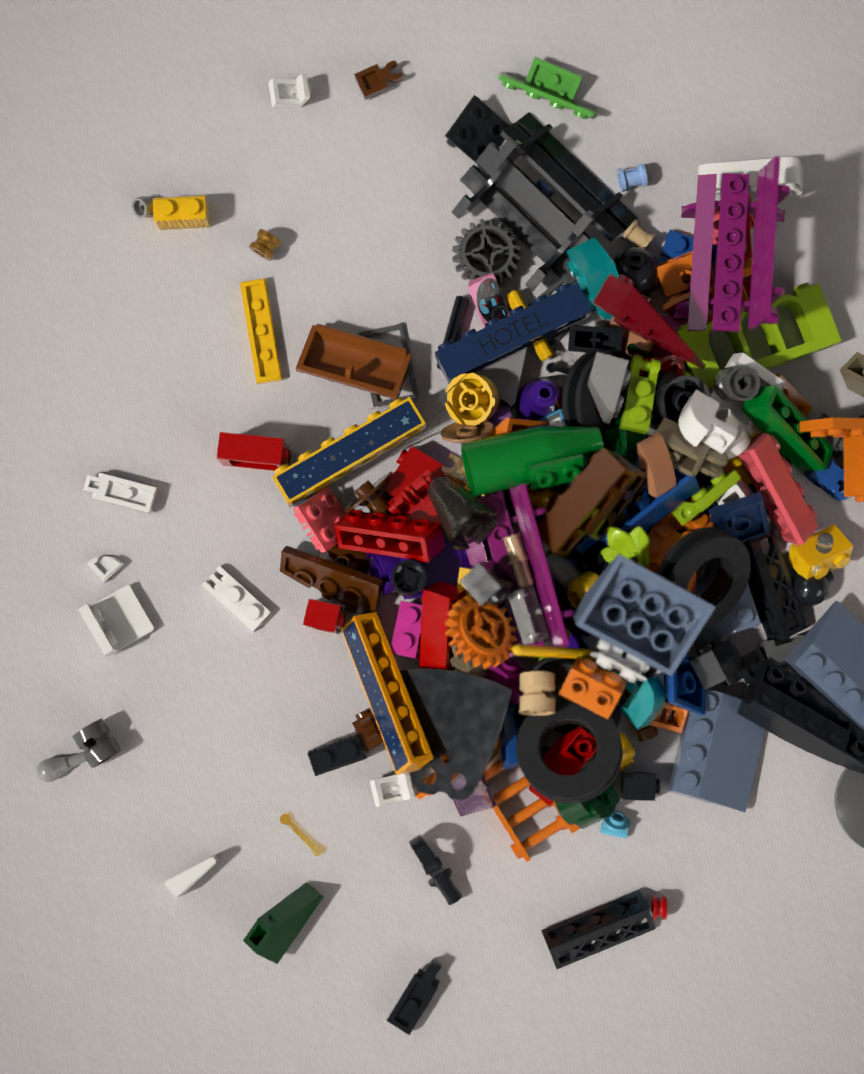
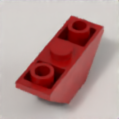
[529,726,597,806]

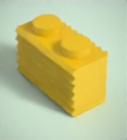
[153,195,210,230]

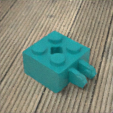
[567,237,619,320]

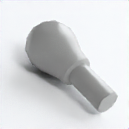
[37,751,87,783]

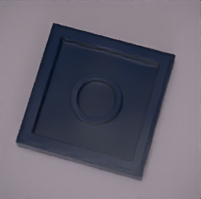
[708,492,770,543]

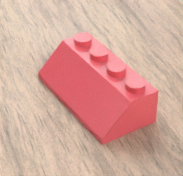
[738,432,818,546]

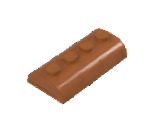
[296,324,412,400]

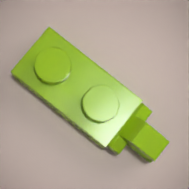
[672,470,741,525]

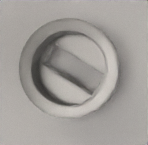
[132,196,153,218]

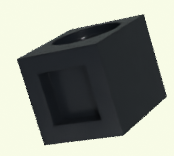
[620,772,660,801]

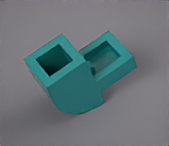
[616,671,665,729]

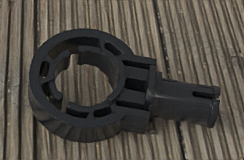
[409,834,462,905]

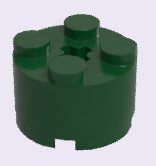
[555,767,620,829]

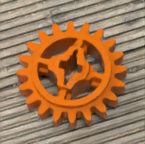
[445,595,517,669]

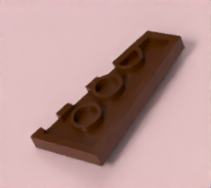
[280,546,383,615]

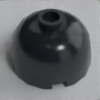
[613,247,660,297]

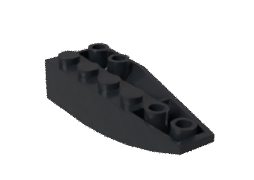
[737,659,864,774]

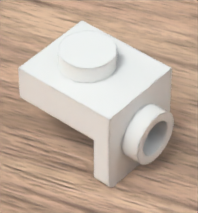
[269,74,311,108]
[370,773,415,807]

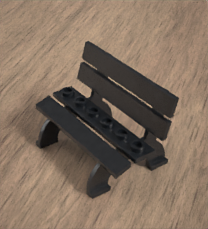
[452,112,639,292]

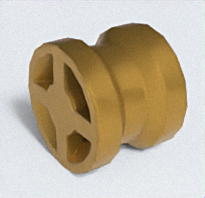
[249,229,282,261]

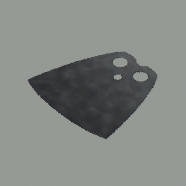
[400,668,512,800]

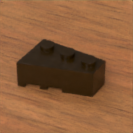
[586,452,648,541]

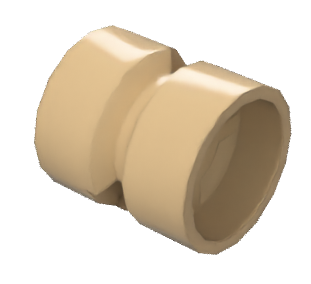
[520,671,556,716]

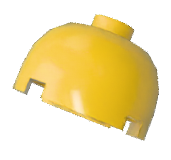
[445,373,499,426]

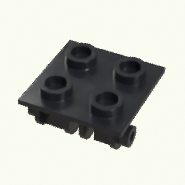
[445,95,510,169]

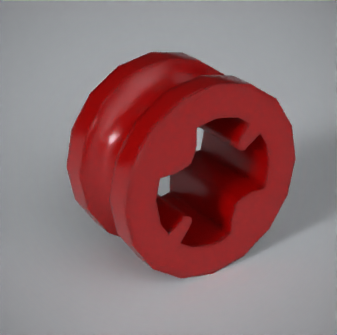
[651,895,667,920]

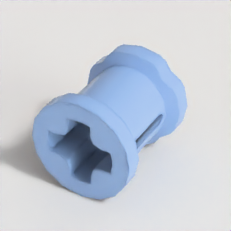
[617,163,648,192]

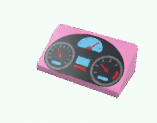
[468,272,510,328]

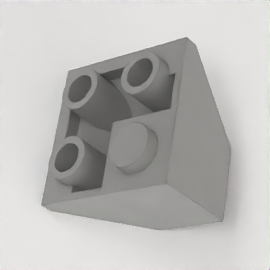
[587,352,631,425]

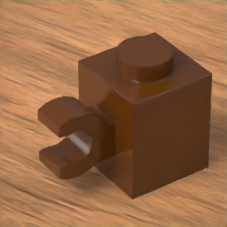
[352,708,384,752]

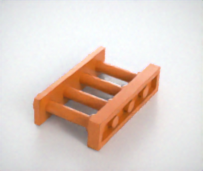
[475,759,580,862]

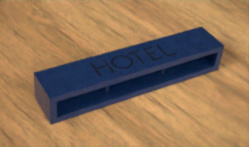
[435,283,592,384]

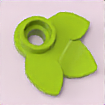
[601,526,650,568]

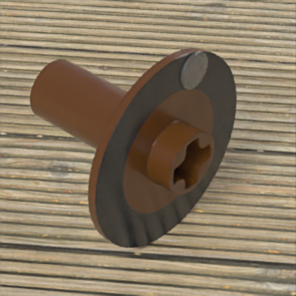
[344,473,397,517]

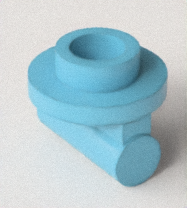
[600,811,630,839]

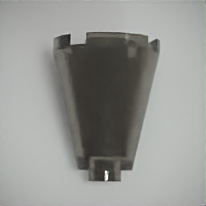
[428,477,497,550]

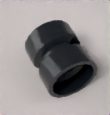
[391,560,427,597]

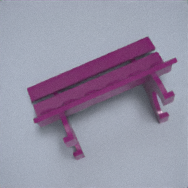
[674,156,791,332]
[449,484,577,657]

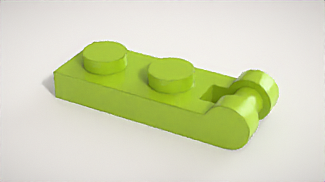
[620,355,661,434]

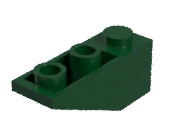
[243,882,323,964]

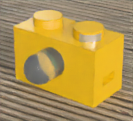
[787,524,853,579]

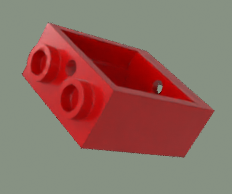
[217,432,291,471]

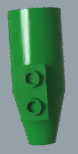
[461,425,603,497]

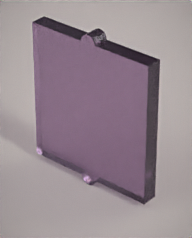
[450,773,497,817]

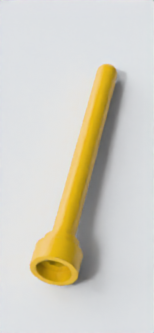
[512,644,597,660]

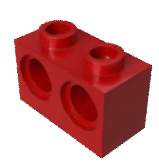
[303,599,346,634]

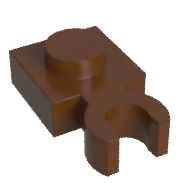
[354,61,403,100]

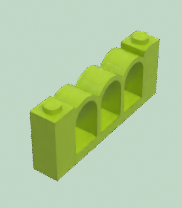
[677,282,842,390]

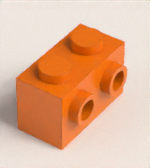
[559,656,627,719]

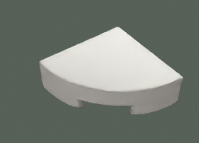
[87,556,125,582]

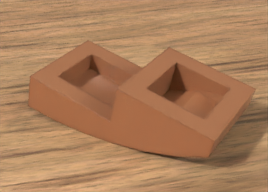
[637,433,676,498]

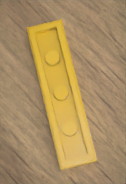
[240,278,283,385]

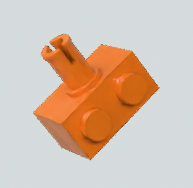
[657,251,715,297]

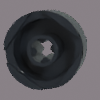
[652,369,710,424]

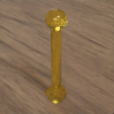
[280,814,322,857]

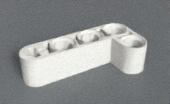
[698,157,803,197]

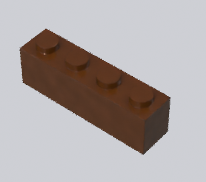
[537,447,637,556]

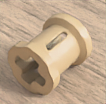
[621,219,656,250]

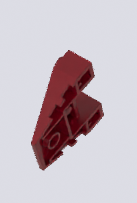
[593,274,705,369]

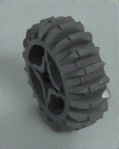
[452,219,522,286]

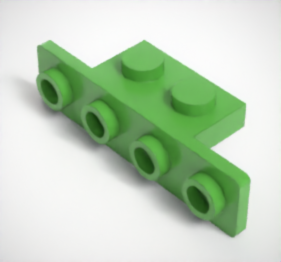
[498,57,597,119]

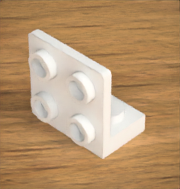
[78,585,155,656]

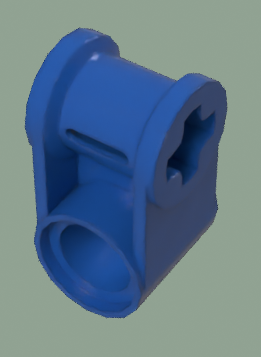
[804,458,849,501]

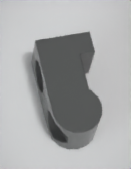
[758,635,805,666]

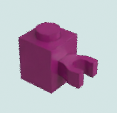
[486,658,526,704]

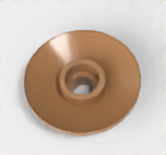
[440,421,494,444]

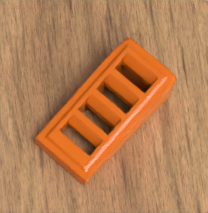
[650,699,689,733]

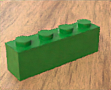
[741,385,834,472]

